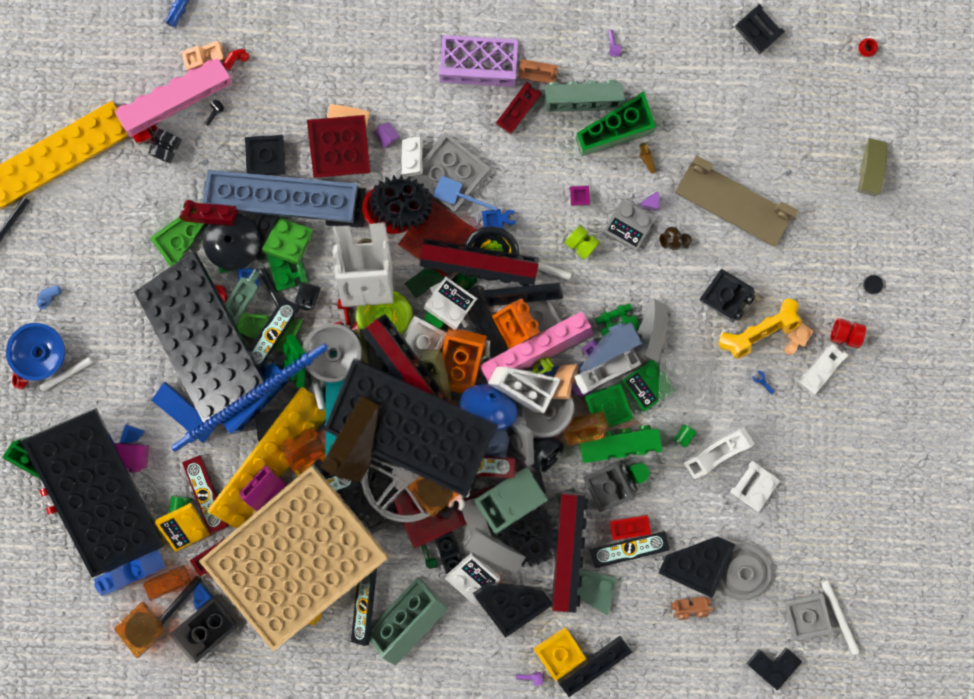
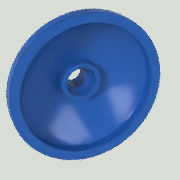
[6,323,65,381]
[460,384,517,431]

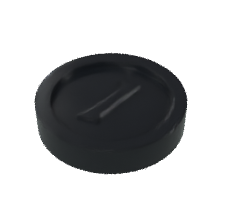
[863,275,883,294]

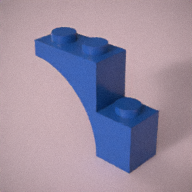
[94,550,166,596]

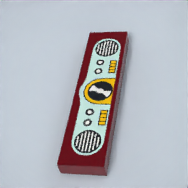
[182,455,229,534]
[476,456,516,478]

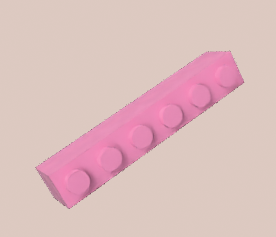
[115,58,231,137]
[480,311,593,382]

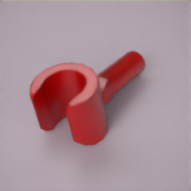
[338,299,351,325]

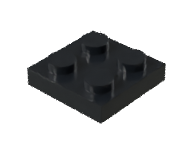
[245,135,286,175]

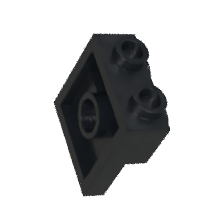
[699,268,756,323]

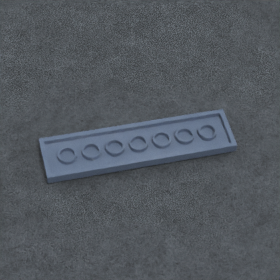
[203,170,358,223]

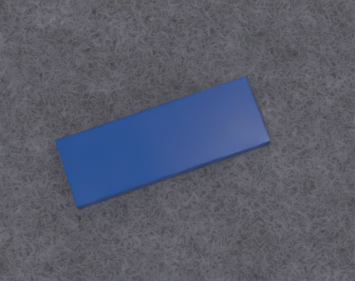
[151,382,216,443]

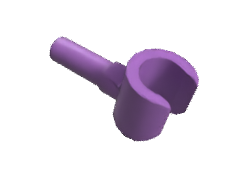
[608,30,621,57]
[516,672,544,686]

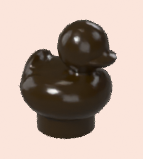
[659,227,692,250]

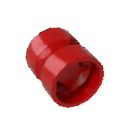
[830,318,866,349]

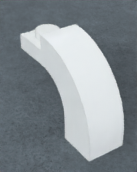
[574,348,641,394]
[684,428,755,479]

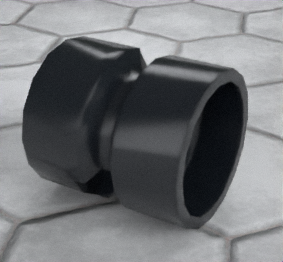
[148,129,182,164]

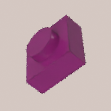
[569,185,590,207]

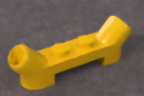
[719,298,802,359]

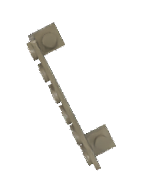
[675,155,799,247]

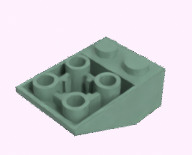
[474,467,548,534]

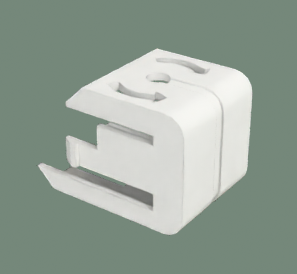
[332,223,393,307]

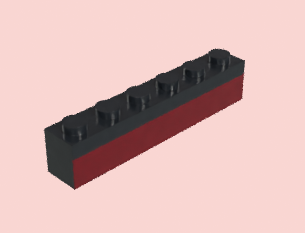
[419,238,539,286]
[361,314,452,403]
[551,491,588,613]

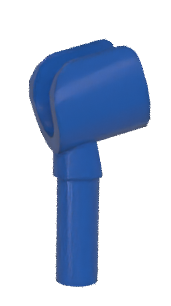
[752,371,775,394]

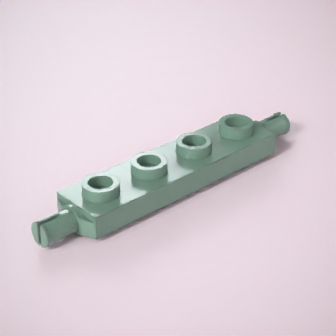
[225,269,261,324]

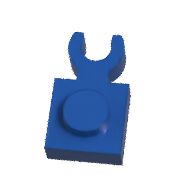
[482,209,516,228]

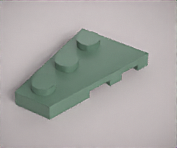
[577,568,616,616]

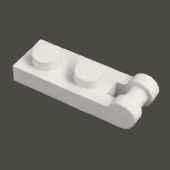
[798,342,848,395]

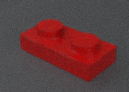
[609,514,651,540]

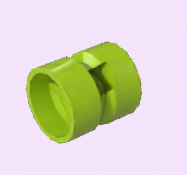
[564,224,600,260]

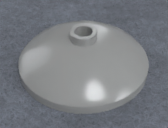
[303,324,362,382]
[519,395,575,438]

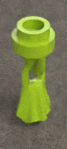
[531,357,554,374]

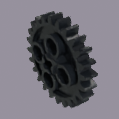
[370,175,433,231]
[341,460,398,519]
[496,506,557,567]

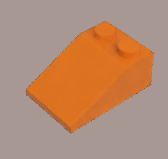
[442,327,487,394]

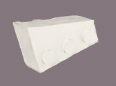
[488,367,561,413]

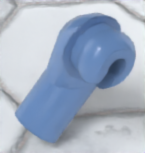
[37,285,62,309]

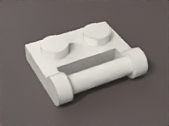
[730,461,780,512]

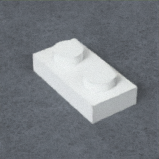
[402,137,423,177]

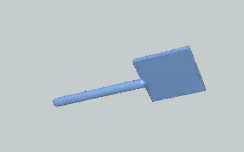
[433,175,498,211]

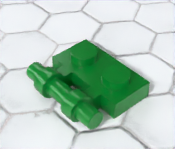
[267,255,309,292]
[594,303,640,337]

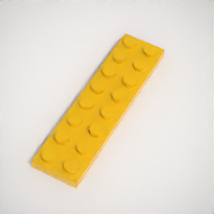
[0,101,129,210]
[208,387,326,529]

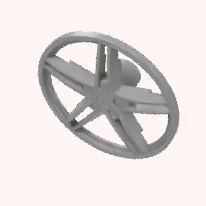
[362,453,440,522]

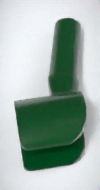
[421,544,437,569]

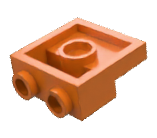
[491,298,540,349]

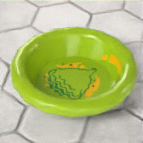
[356,291,413,336]

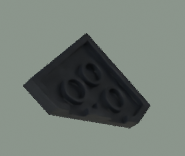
[658,536,736,598]
[473,582,552,638]

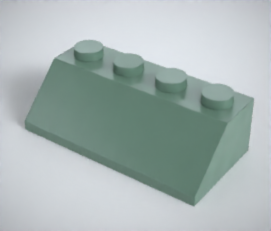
[544,80,625,112]
[370,577,449,666]

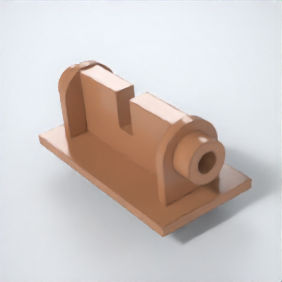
[518,59,558,83]
[671,596,713,620]

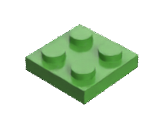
[262,217,314,265]

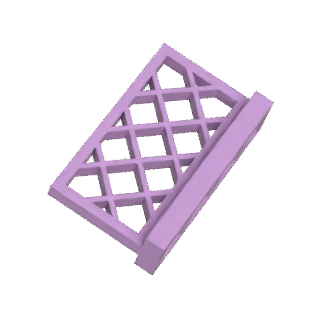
[439,35,518,87]

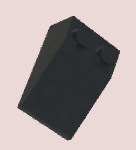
[169,594,242,664]

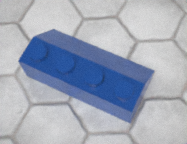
[223,362,291,434]

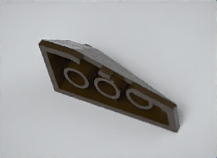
[321,395,380,482]

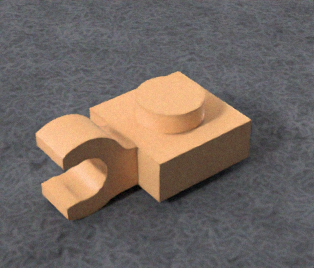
[784,323,814,355]

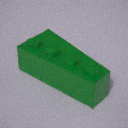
[575,91,656,157]
[578,424,663,463]

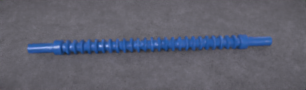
[171,343,329,452]

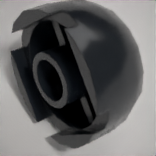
[531,437,565,474]

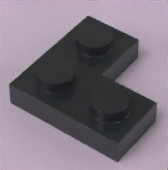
[746,647,802,691]

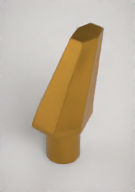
[639,143,656,173]

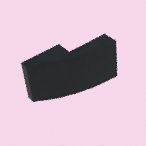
[435,531,463,574]

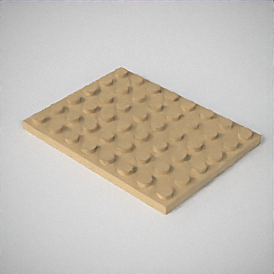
[199,464,390,651]

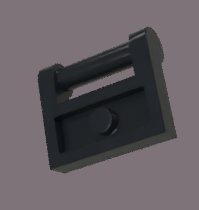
[734,4,786,55]

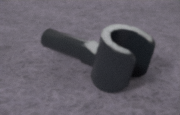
[205,99,224,126]

